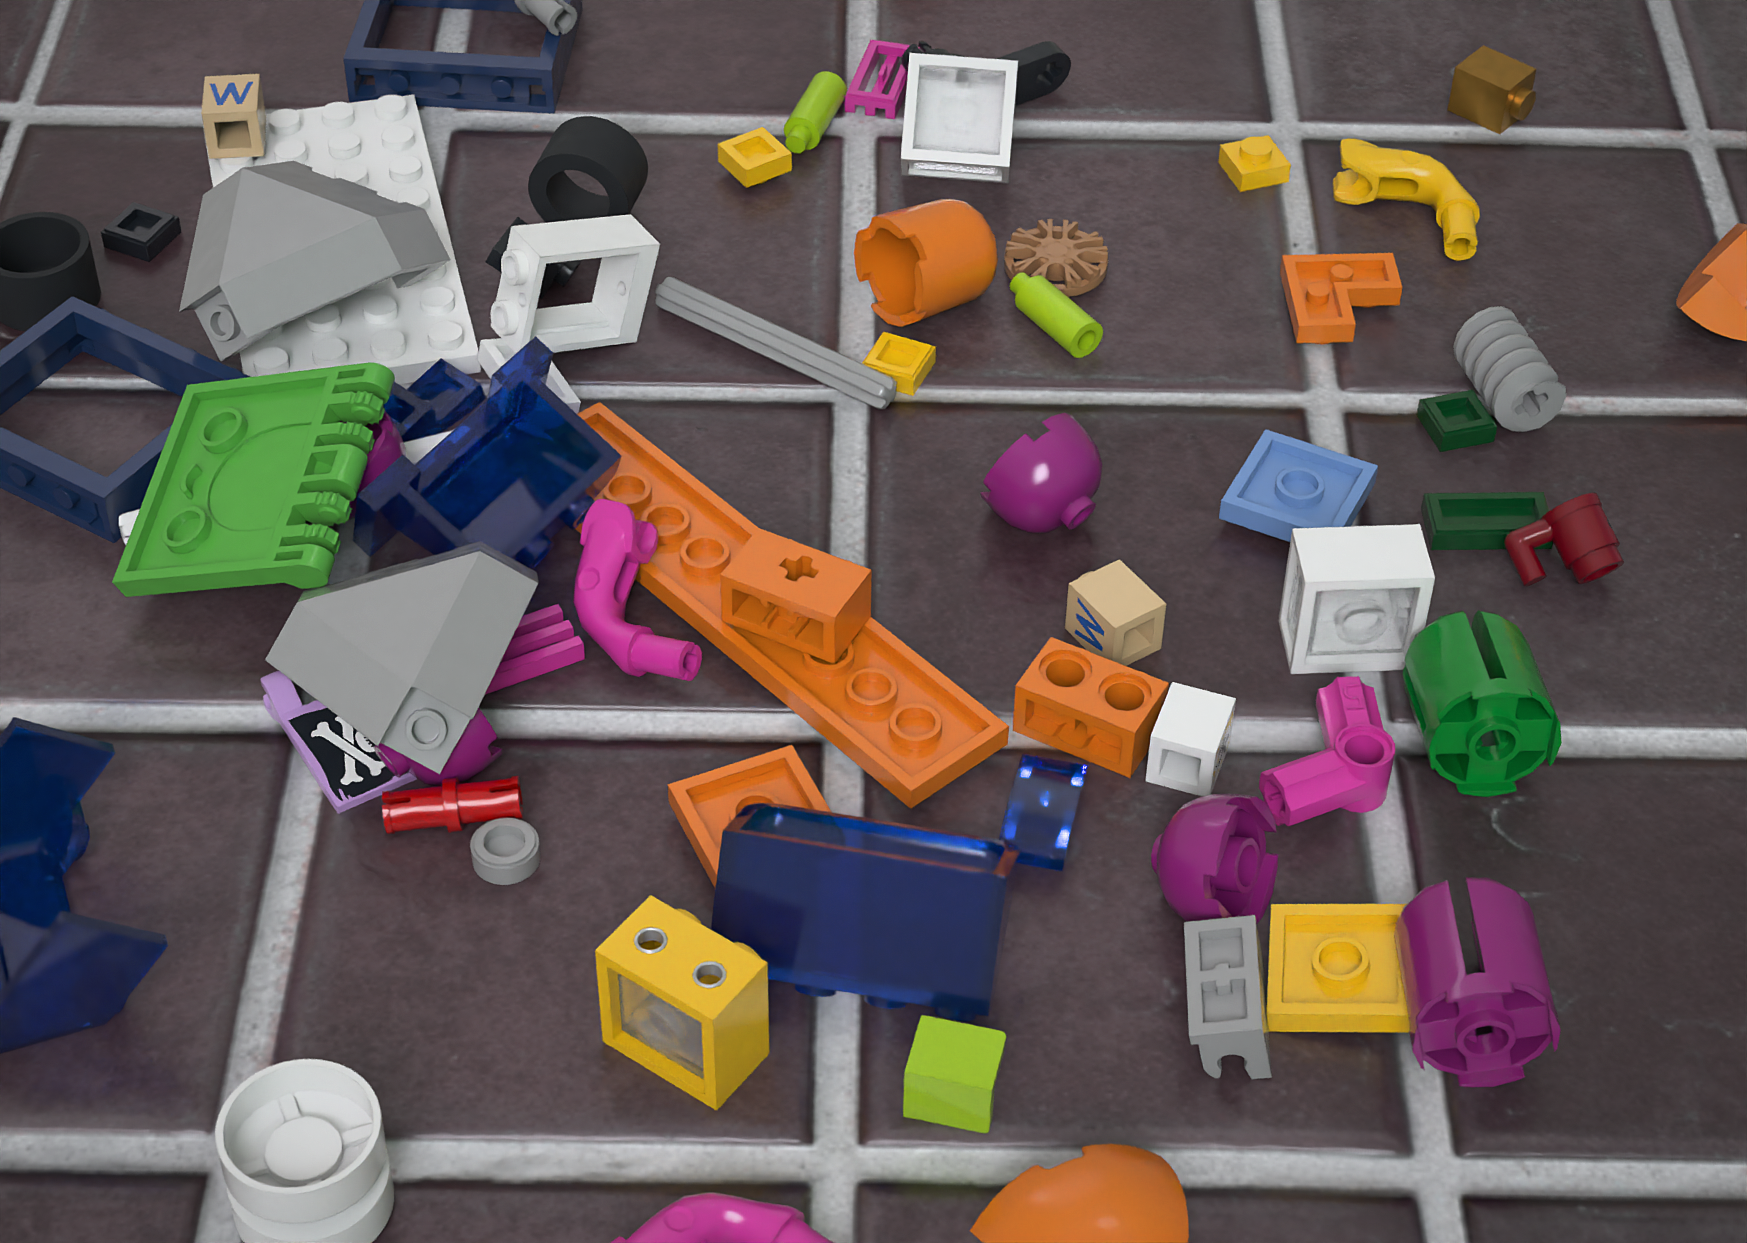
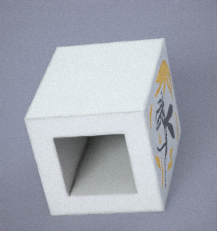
[1146,682,1236,797]

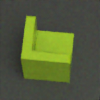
[903,1015,1006,1133]

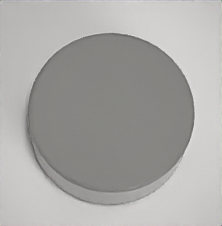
[470,818,541,885]

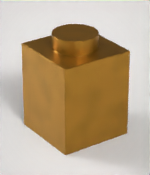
[1447,45,1537,135]

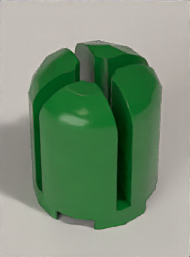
[1402,610,1562,797]

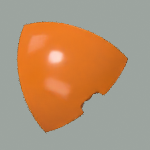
[1676,223,1747,341]
[970,1144,1189,1243]

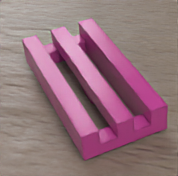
[845,40,920,119]
[485,604,585,695]

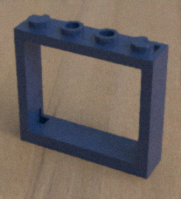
[343,0,583,114]
[0,296,251,543]

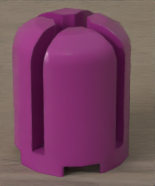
[1394,877,1561,1087]

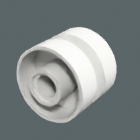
[215,1059,394,1243]

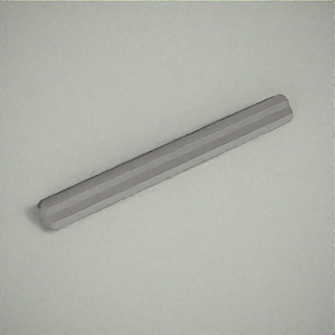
[655,277,897,410]

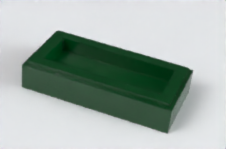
[1421,492,1553,550]

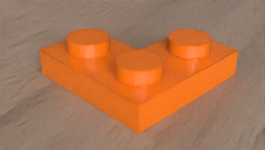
[1280,253,1403,344]

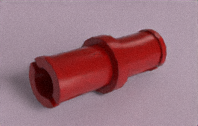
[382,776,524,834]

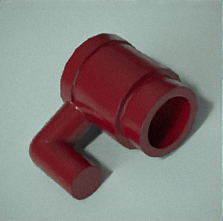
[1504,493,1624,586]

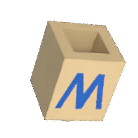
[201,74,266,159]
[1065,559,1166,666]

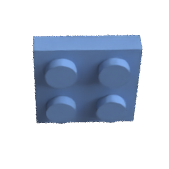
[1219,429,1378,542]

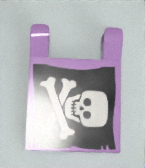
[261,671,417,814]

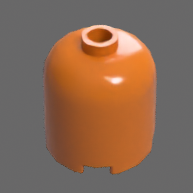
[854,199,998,327]

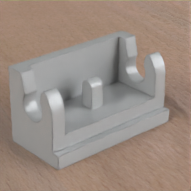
[1184,915,1272,1079]

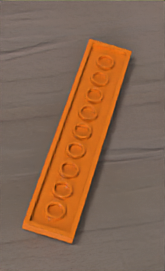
[504,402,1009,809]

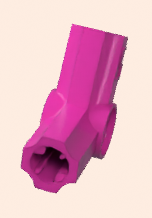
[1259,676,1395,827]

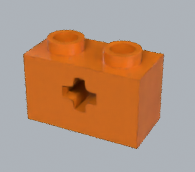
[720,528,872,664]

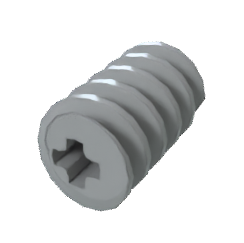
[1453,306,1566,432]

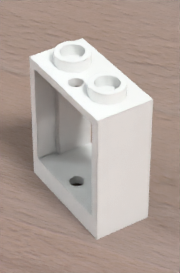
[491,214,660,357]

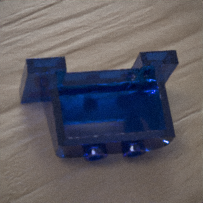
[352,336,622,569]

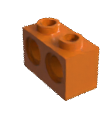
[1012,637,1169,778]

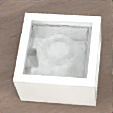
[901,53,1018,183]
[1278,524,1435,674]

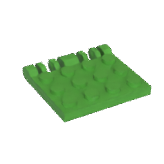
[112,362,395,597]

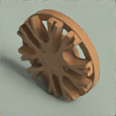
[1004,219,1108,297]

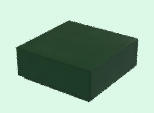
[1416,390,1497,452]

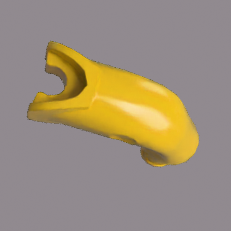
[1332,138,1480,261]

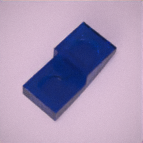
[383,358,486,442]
[995,754,1088,871]

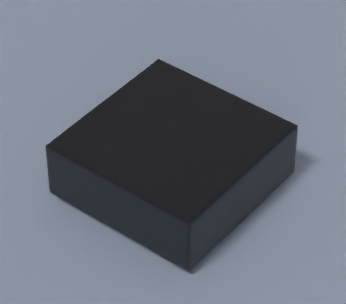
[101,202,182,262]

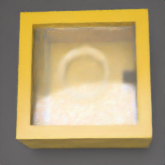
[595,895,769,1111]

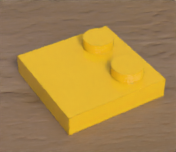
[1267,904,1410,1033]

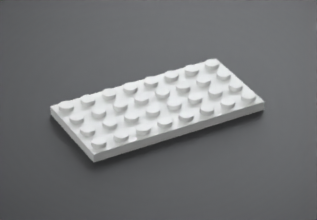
[203,95,481,385]

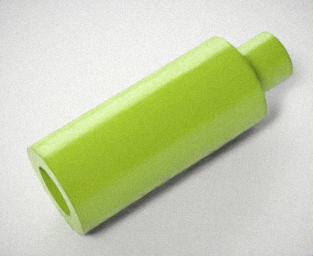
[784,71,847,153]
[1010,272,1103,358]

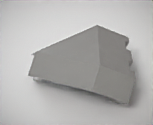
[179,161,451,361]
[265,541,538,774]

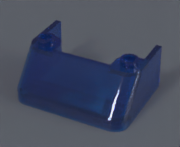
[0,717,168,1054]

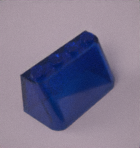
[711,803,1020,1021]

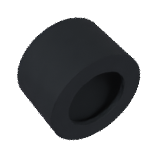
[528,116,648,223]
[0,212,101,331]

